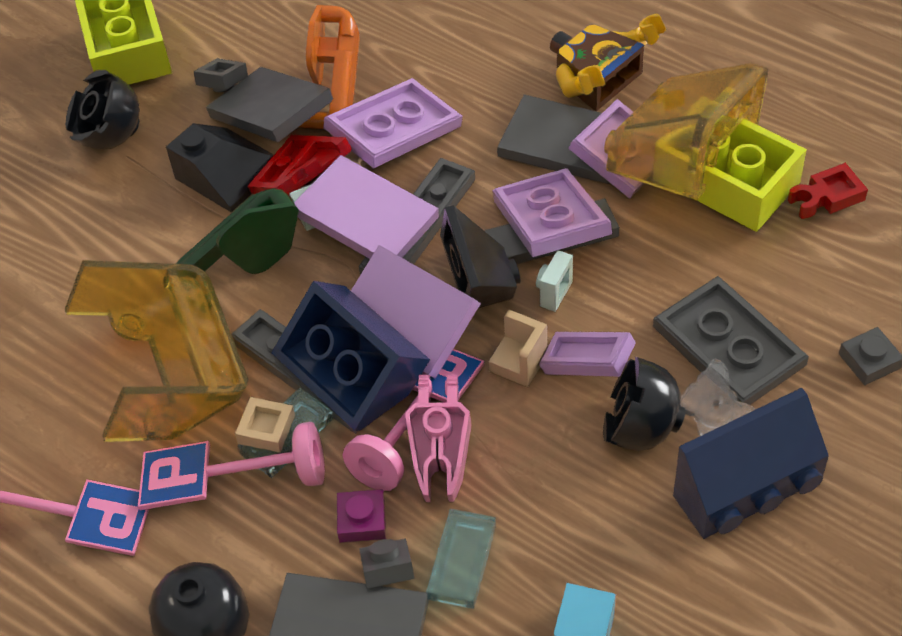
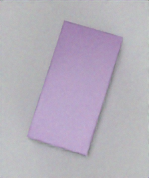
[539,332,636,377]

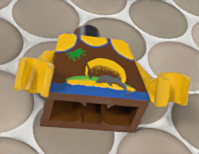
[550,14,666,111]

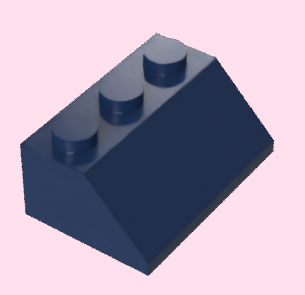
[271,281,430,431]
[673,387,829,539]

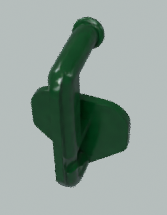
[174,188,299,317]

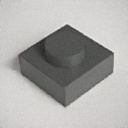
[194,58,248,92]
[839,327,902,386]
[359,538,415,589]

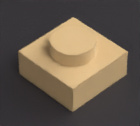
[235,397,295,453]

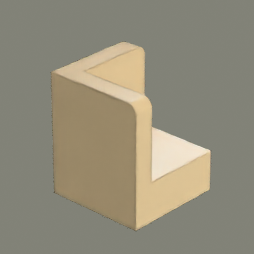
[489,310,547,387]

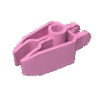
[405,374,472,502]

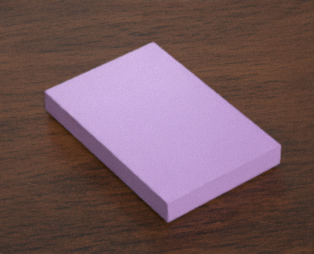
[324,78,462,169]
[294,155,439,259]
[493,168,612,257]
[351,245,481,378]

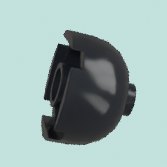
[65,70,140,149]
[603,357,685,451]
[149,562,250,636]

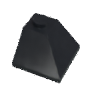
[166,123,274,212]
[440,205,521,308]

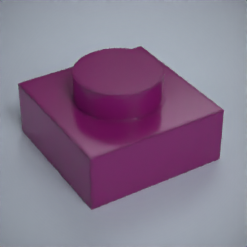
[337,489,386,543]

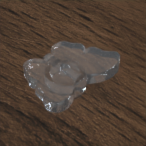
[680,359,756,436]

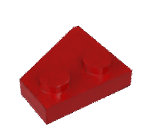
[248,135,352,195]

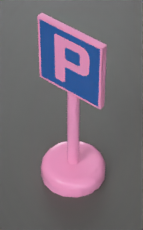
[343,349,484,491]
[138,422,325,510]
[0,479,149,556]

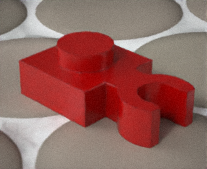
[788,162,868,219]

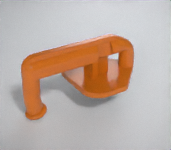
[299,5,360,129]

